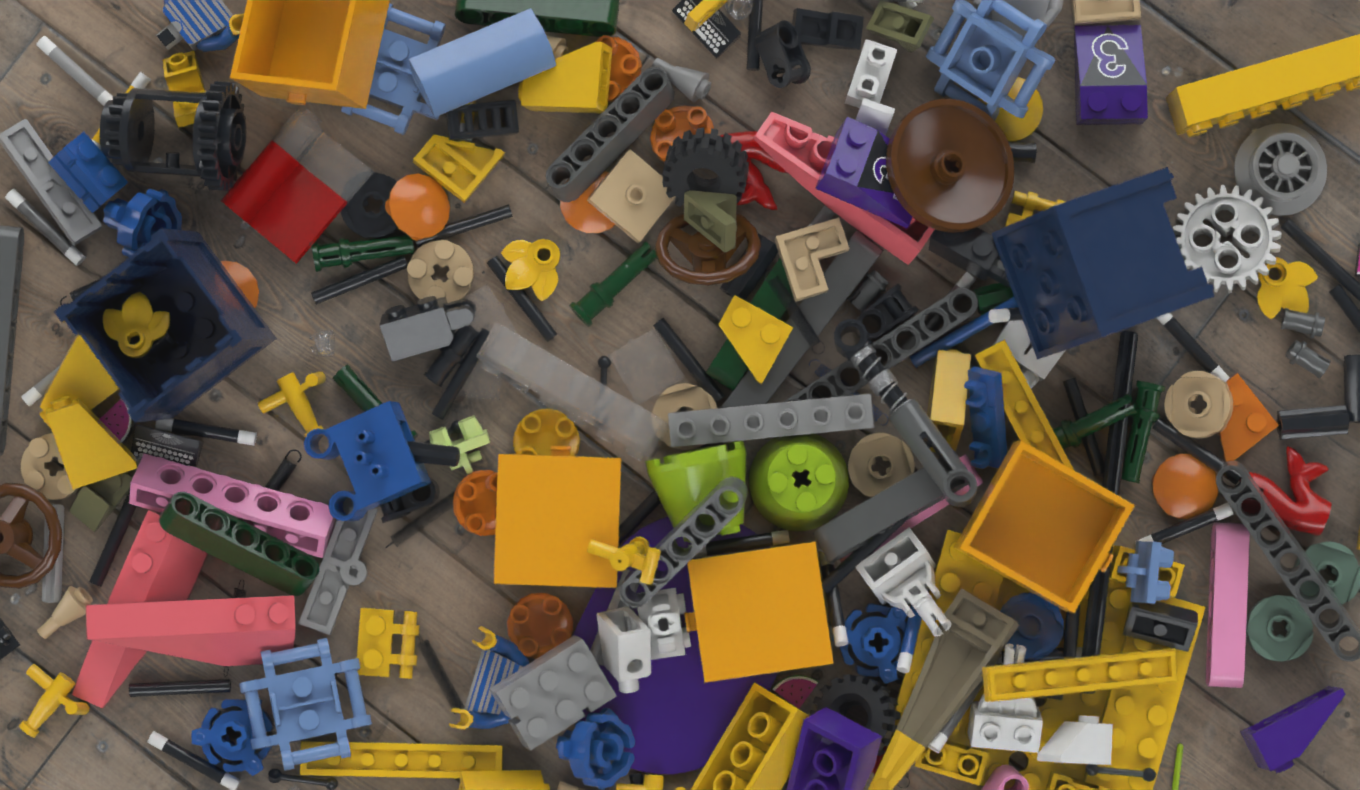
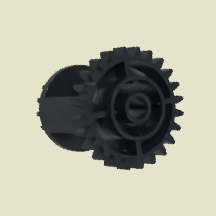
[99,81,246,191]

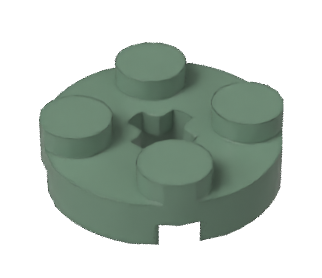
[1293,541,1360,605]
[1246,595,1314,662]

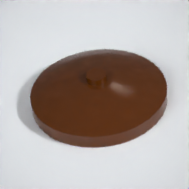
[886,99,1015,233]

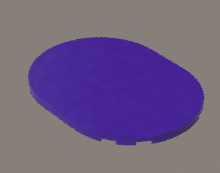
[573,517,778,774]

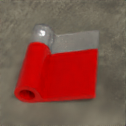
[220,109,373,264]

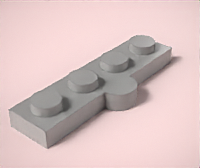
[0,118,102,246]
[298,498,378,635]

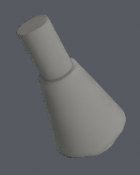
[652,58,711,103]

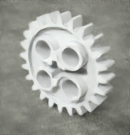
[1173,185,1282,293]

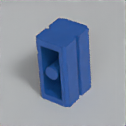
[48,132,129,213]

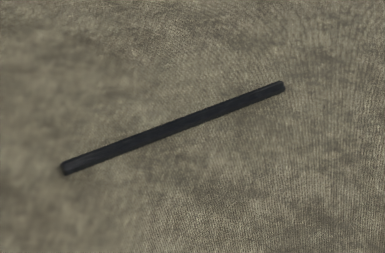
[1080,331,1138,694]

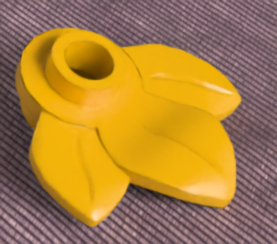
[501,239,560,301]
[1256,257,1318,319]
[103,292,170,358]

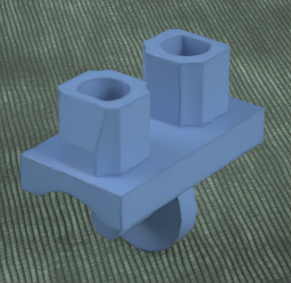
[1117,541,1174,604]

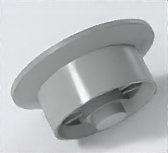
[1234,123,1327,216]

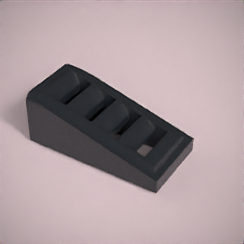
[446,100,519,140]

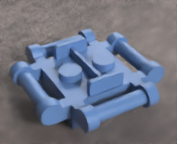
[926,0,1056,121]
[341,3,446,135]
[239,638,372,771]

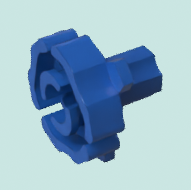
[103,189,182,257]
[832,603,907,684]
[191,698,274,776]
[556,707,635,790]

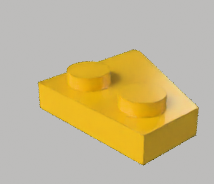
[413,134,505,203]
[718,295,793,385]

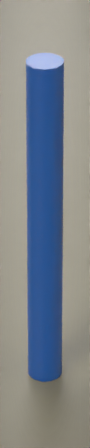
[910,297,1018,368]

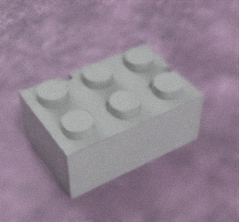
[489,635,616,751]

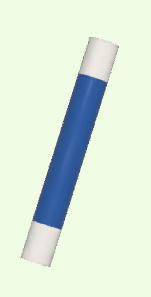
[896,590,928,673]

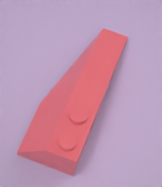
[753,112,935,265]
[72,510,208,708]
[85,596,296,666]

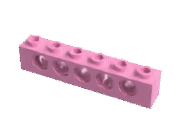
[129,454,335,558]

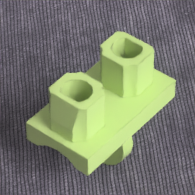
[429,415,490,475]

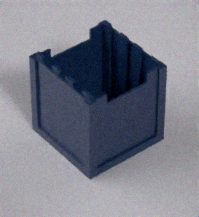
[991,167,1215,360]
[54,228,277,423]

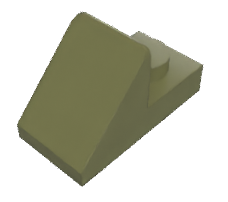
[866,0,934,53]
[684,190,737,252]
[69,472,133,532]

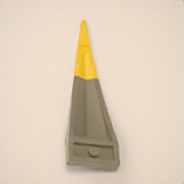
[868,588,1019,790]

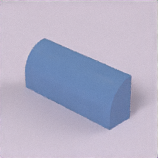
[409,8,556,117]

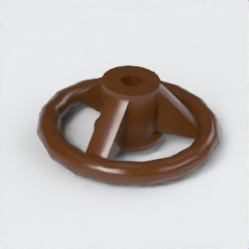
[655,213,761,286]
[0,483,62,589]

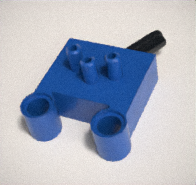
[304,401,460,522]

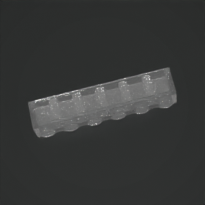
[476,322,669,461]

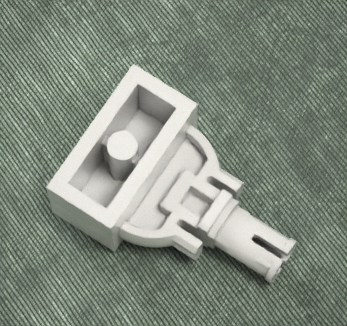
[855,527,952,636]
[637,588,691,660]
[967,644,1043,753]

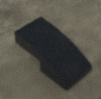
[792,8,864,50]

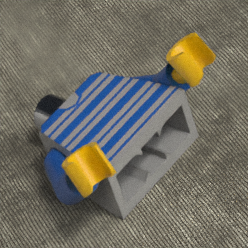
[156,0,244,52]
[449,626,529,730]

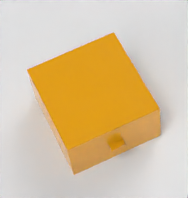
[230,0,390,109]
[954,440,1135,613]
[494,446,622,588]
[684,542,834,683]

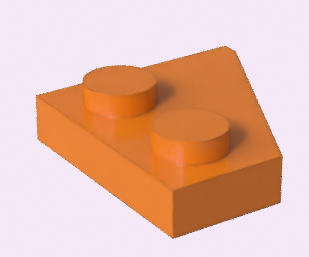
[1218,373,1279,462]

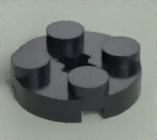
[341,172,398,239]

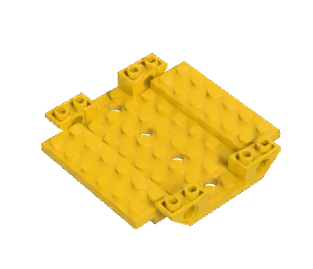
[894,530,1206,790]

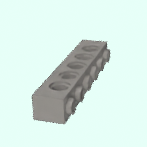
[668,394,875,447]

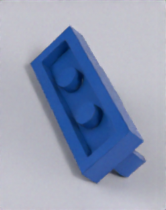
[964,367,1007,469]

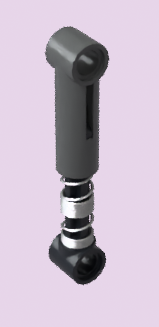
[834,319,977,507]

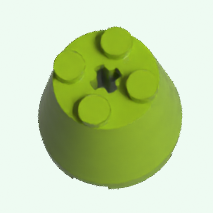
[749,434,849,531]
[645,440,746,543]

